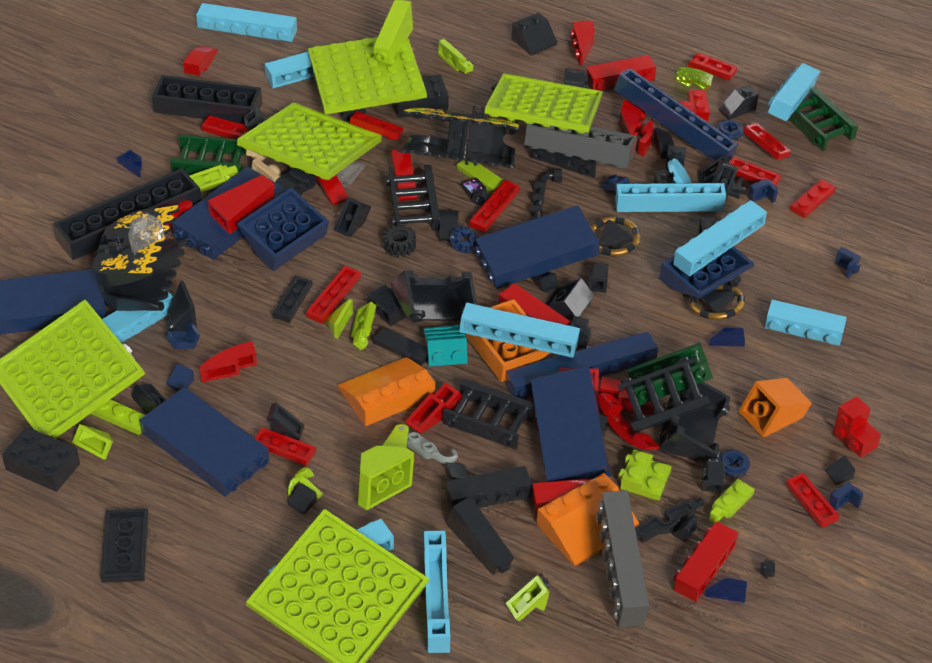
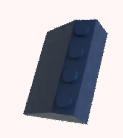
[237,188,329,271]
[659,246,754,298]

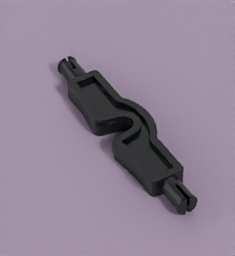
[635,497,705,543]

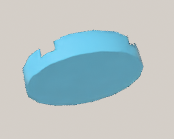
[668,158,692,184]

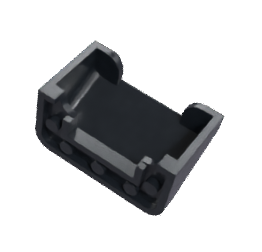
[391,270,477,323]
[658,382,730,461]

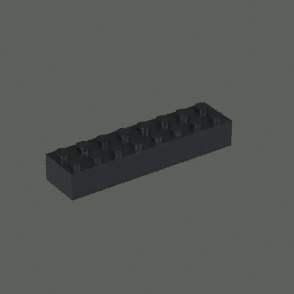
[53,168,202,260]

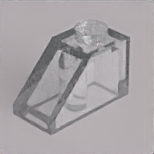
[128,213,165,253]

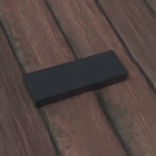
[272,276,313,323]
[373,327,428,366]

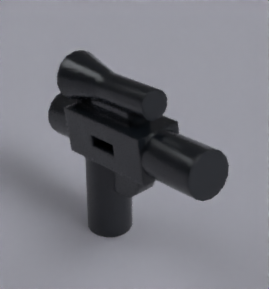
[728,176,747,199]

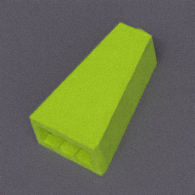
[373,0,413,64]

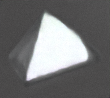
[336,162,366,187]

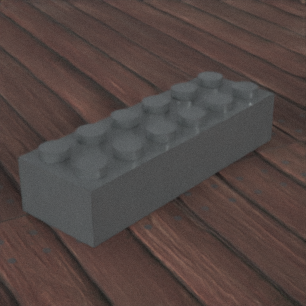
[524,123,637,168]
[596,490,649,627]

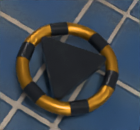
[591,216,641,256]
[690,284,745,320]

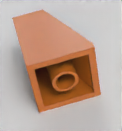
[738,378,812,437]

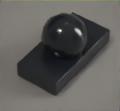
[266,402,305,440]

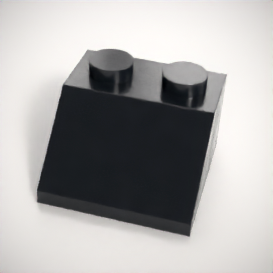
[512,12,557,56]
[544,278,594,321]

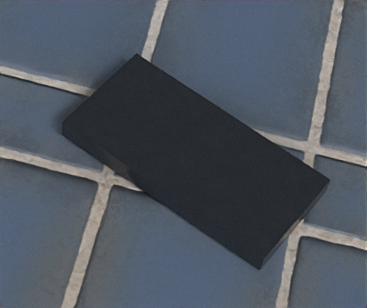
[101,509,149,583]

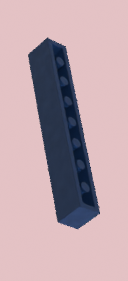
[614,68,738,161]
[505,332,658,398]

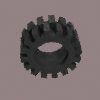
[383,224,416,258]

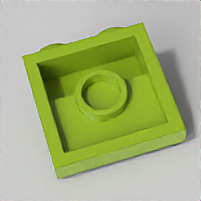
[618,449,672,501]

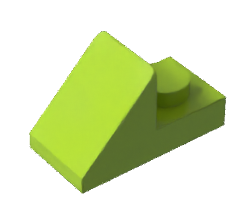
[506,575,550,621]

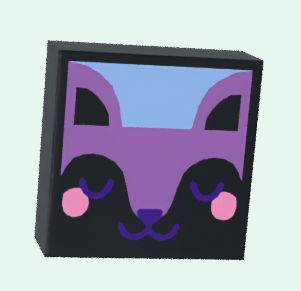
[462,178,486,198]

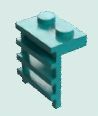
[423,325,468,367]

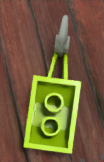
[358,424,458,510]

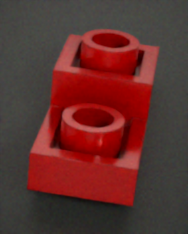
[637,120,653,157]

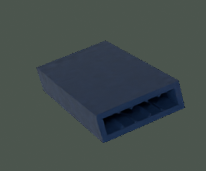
[172,166,287,260]
[474,205,600,289]
[0,269,106,335]
[531,366,611,482]
[140,387,269,497]

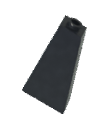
[446,496,514,575]

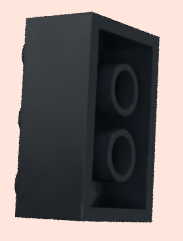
[394,74,449,118]
[2,426,80,492]

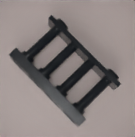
[530,148,597,178]
[385,164,440,231]
[618,357,711,433]
[443,379,535,450]

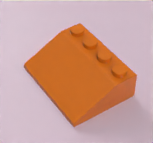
[465,299,550,382]
[338,357,435,427]
[537,473,640,567]

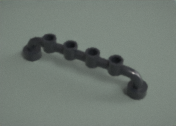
[529,168,562,221]

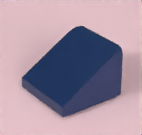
[167,364,194,391]

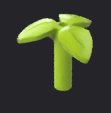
[288,467,323,500]

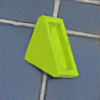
[325,299,353,339]
[72,424,113,460]

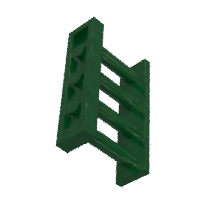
[788,87,858,151]
[170,135,248,176]
[627,342,713,405]

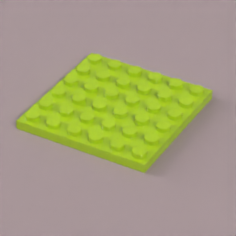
[308,37,427,115]
[485,73,603,133]
[237,102,382,180]
[0,300,145,439]
[246,509,429,663]

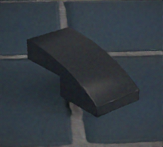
[439,210,459,242]

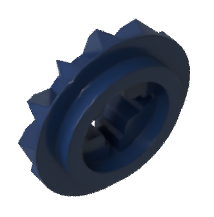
[716,120,744,140]
[450,225,479,253]
[718,450,750,477]

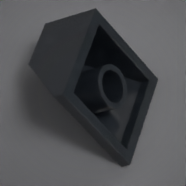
[167,281,197,331]

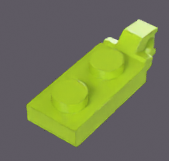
[438,39,474,74]
[190,165,239,192]
[351,302,376,351]
[709,479,755,524]

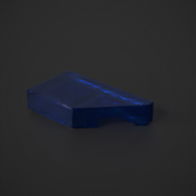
[117,150,142,177]
[709,328,745,346]
[705,578,747,603]

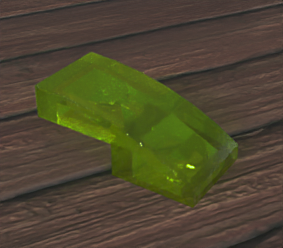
[675,67,713,90]

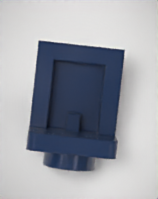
[602,175,630,192]
[748,179,778,203]
[835,246,861,279]
[166,323,200,350]
[830,482,864,511]

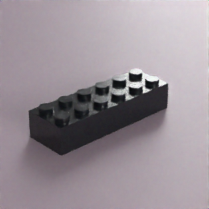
[152,75,262,124]

